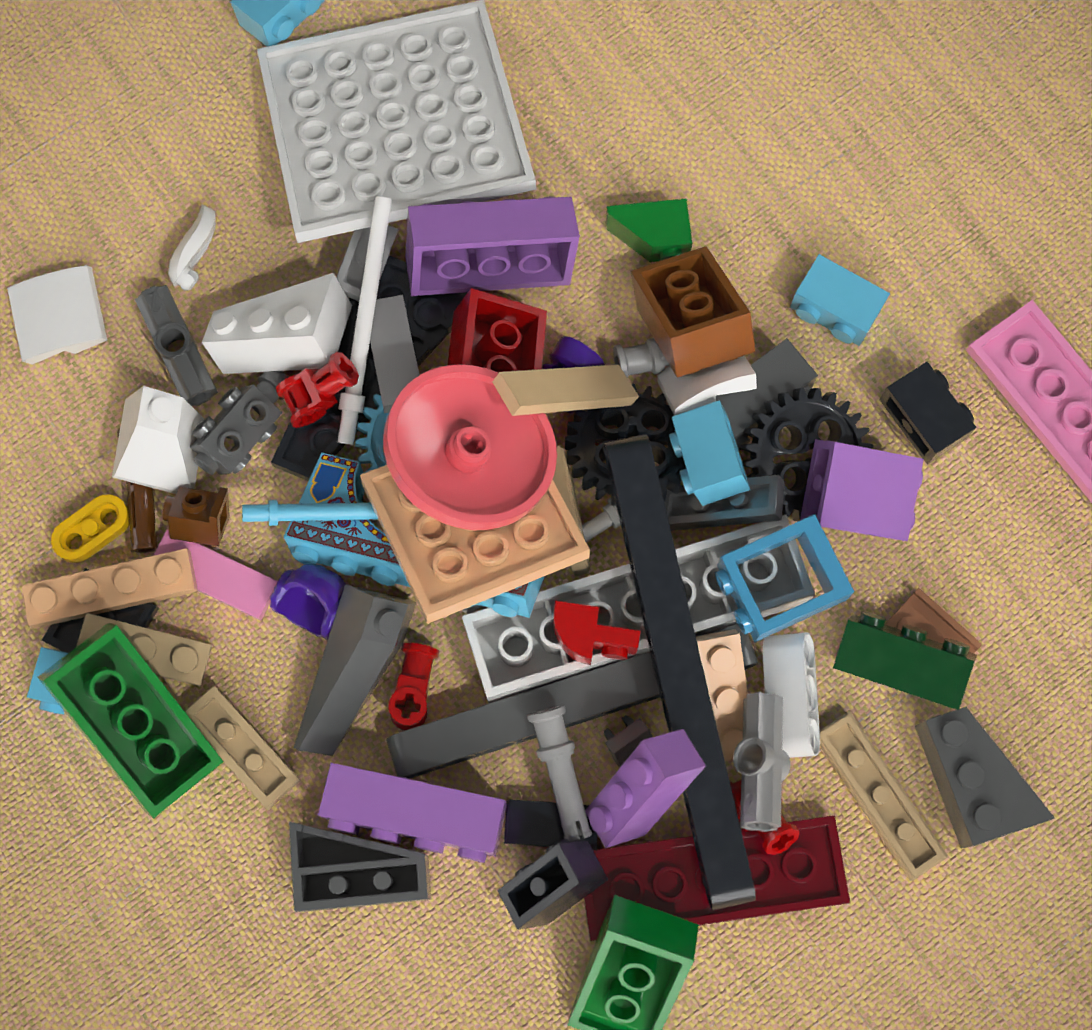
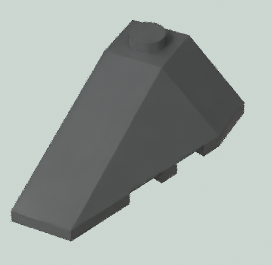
[294,584,416,756]

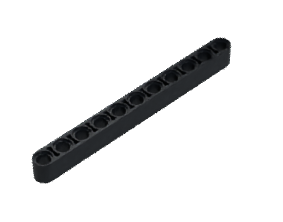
[603,434,756,911]

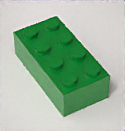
[37,623,224,819]

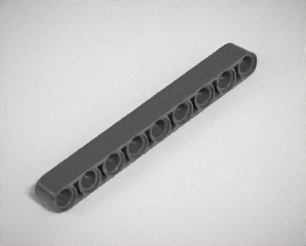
[386,624,759,779]

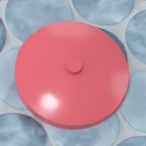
[383,365,557,530]

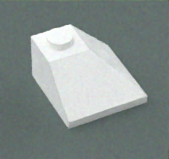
[112,386,204,494]

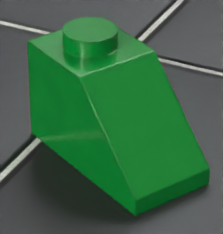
[606,198,692,262]

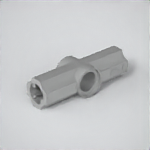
[733,692,791,832]

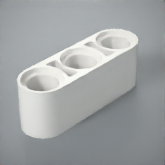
[763,632,820,758]

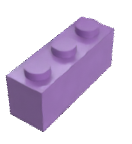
[585,729,706,848]

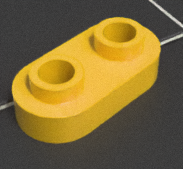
[51,494,129,563]

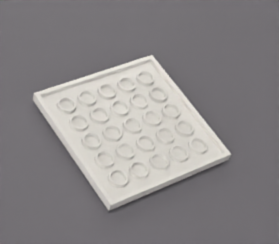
[257,0,536,243]

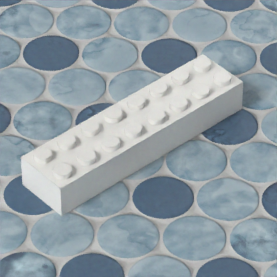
[462,515,815,704]

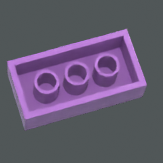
[405,196,580,296]
[318,763,507,863]

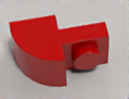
[554,601,641,666]

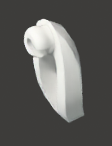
[168,204,216,291]

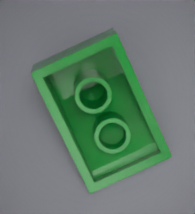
[567,895,699,1030]

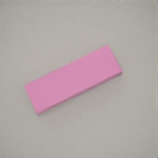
[153,529,278,621]

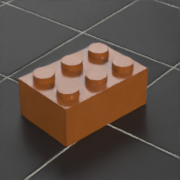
[630,246,755,378]

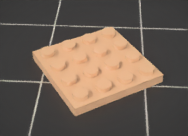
[360,465,590,624]

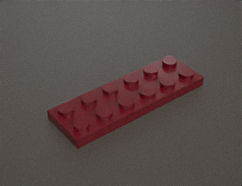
[584,815,851,942]

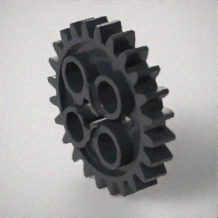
[565,384,686,506]
[740,388,874,522]

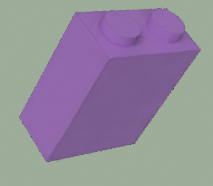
[800,439,924,542]

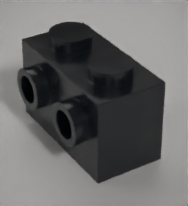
[879,362,977,465]
[497,839,609,930]

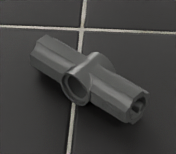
[135,285,218,406]

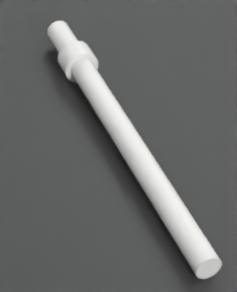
[337,196,392,445]

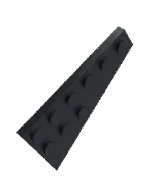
[271,255,468,481]

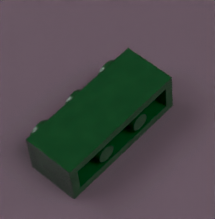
[833,611,977,710]

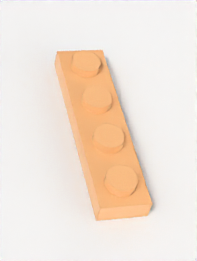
[21,548,198,629]

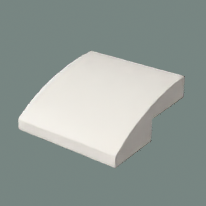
[7,265,107,365]
[657,355,757,416]

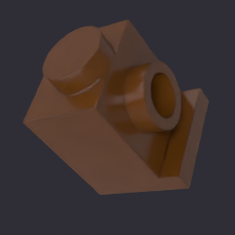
[162,486,230,547]

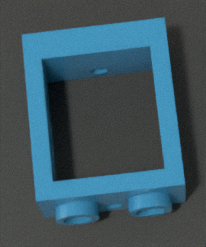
[715,514,854,642]

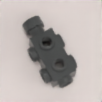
[190,371,288,475]

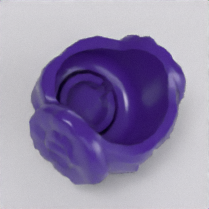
[270,564,346,640]

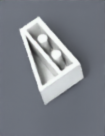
[202,273,352,374]

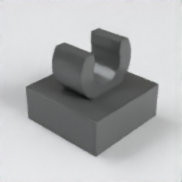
[604,715,653,768]

